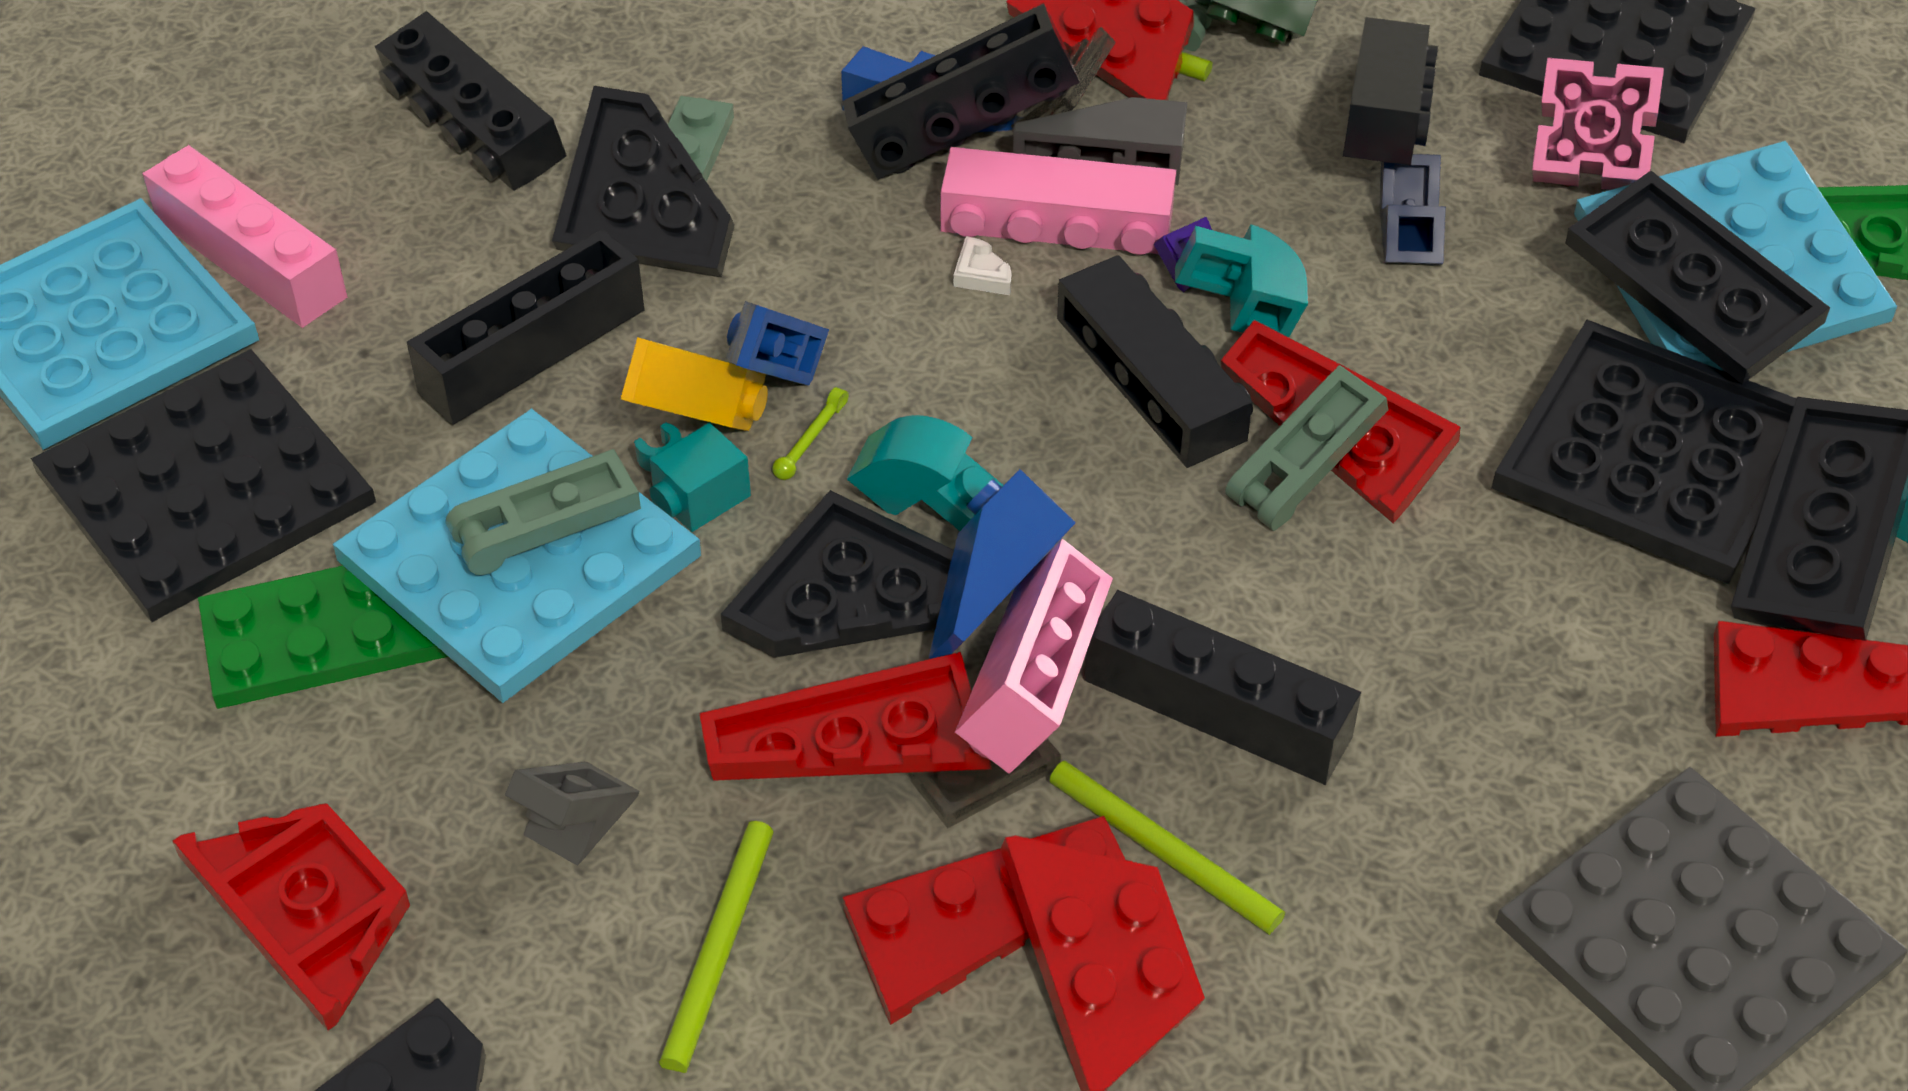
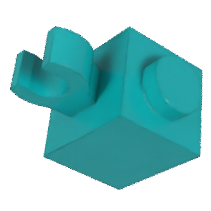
[634,422,751,532]

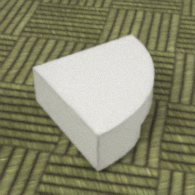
[953,236,1011,295]

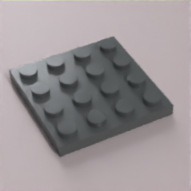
[1496,767,1908,1091]

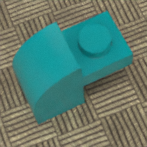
[1175,224,1308,337]
[847,415,1003,531]

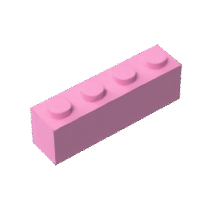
[142,145,347,328]
[941,147,1176,255]
[955,539,1113,774]

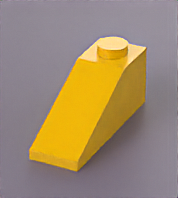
[621,337,768,431]

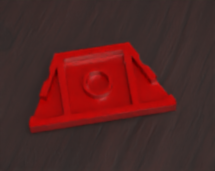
[1006,0,1194,100]
[173,803,410,1031]
[1000,835,1205,1091]

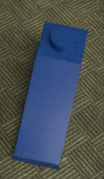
[726,301,829,386]
[929,469,1076,659]

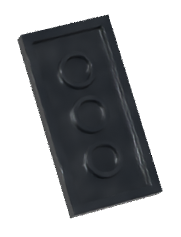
[1565,171,1830,384]
[1731,397,1908,641]

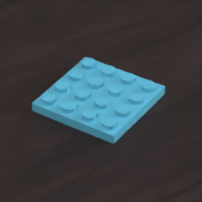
[1574,141,1897,371]
[0,198,259,450]
[333,408,701,703]

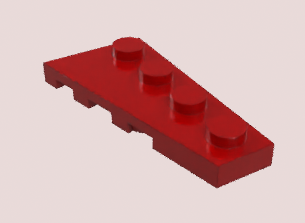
[1221,320,1461,524]
[1714,621,1908,737]
[699,652,992,781]
[843,816,1126,1025]

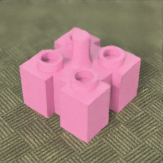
[1532,58,1664,190]

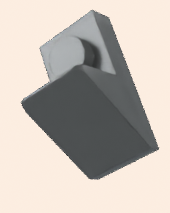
[505,761,640,866]

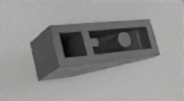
[1013,97,1187,186]

